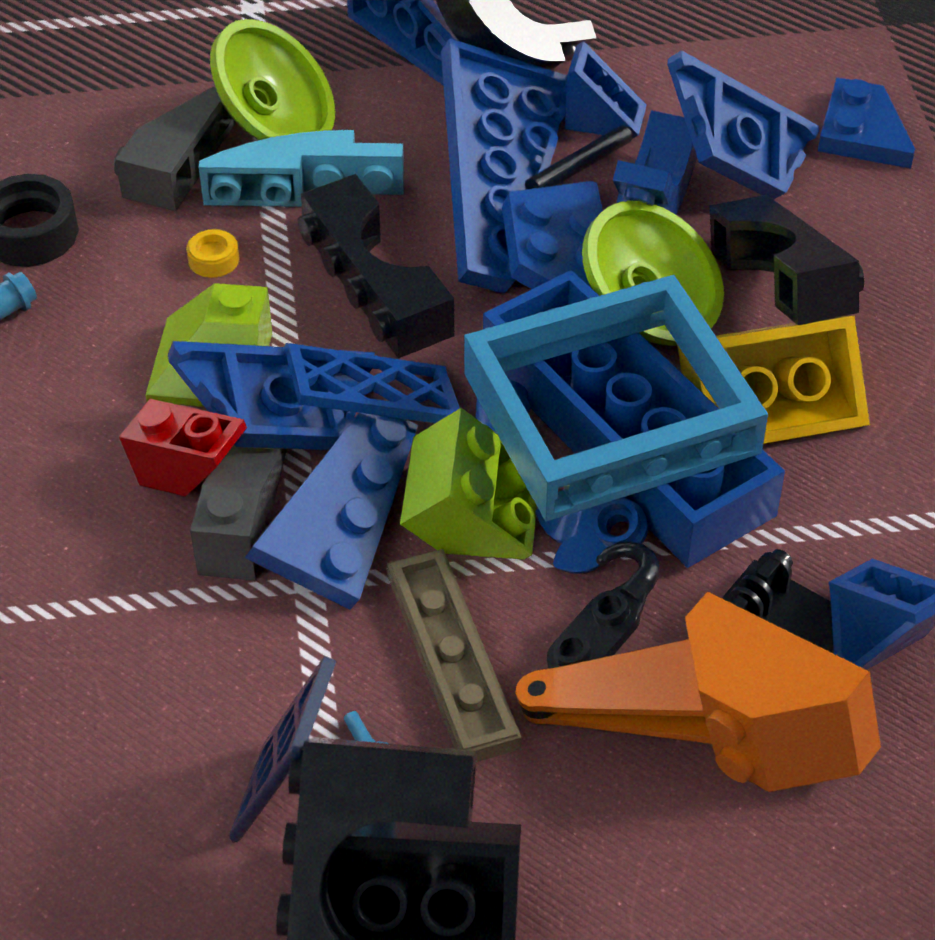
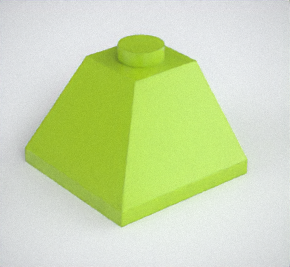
[146,283,272,407]

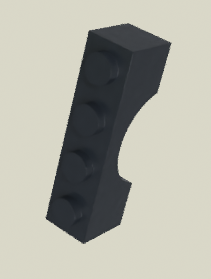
[298,174,455,359]
[709,195,864,325]

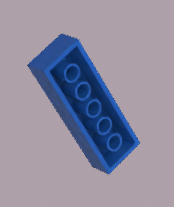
[483,269,785,568]

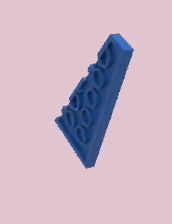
[441,38,567,294]

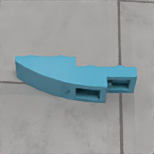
[199,130,404,207]

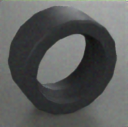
[0,173,79,267]

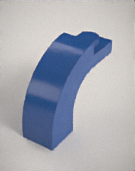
[613,110,697,215]

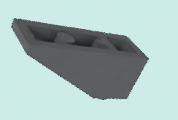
[114,86,236,211]
[190,445,287,581]

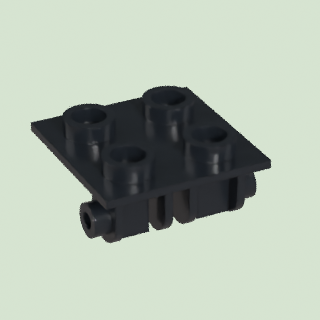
[722,549,833,652]

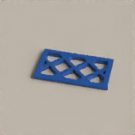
[284,343,460,423]

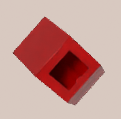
[119,399,247,497]

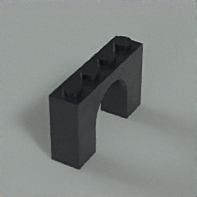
[276,737,477,940]

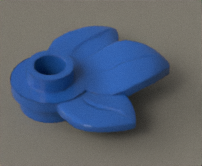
[536,497,648,574]

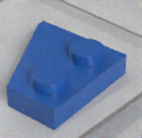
[818,77,915,169]

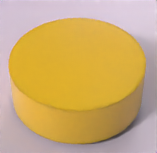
[186,229,239,278]

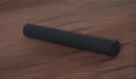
[525,125,632,190]

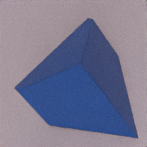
[565,41,647,139]
[828,558,935,670]

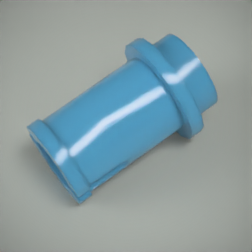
[0,272,37,320]

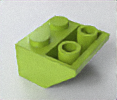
[400,408,537,560]

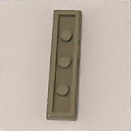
[387,549,522,762]

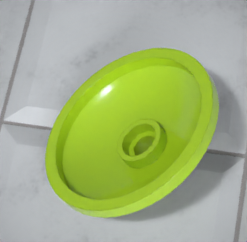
[210,19,335,140]
[582,201,724,346]

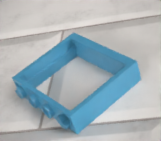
[464,275,768,522]

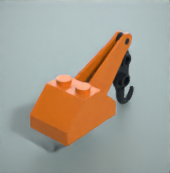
[516,542,881,792]

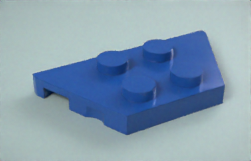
[667,50,819,199]
[502,181,603,289]
[168,341,375,450]

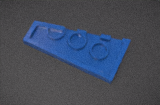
[244,413,418,610]

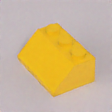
[677,315,870,444]

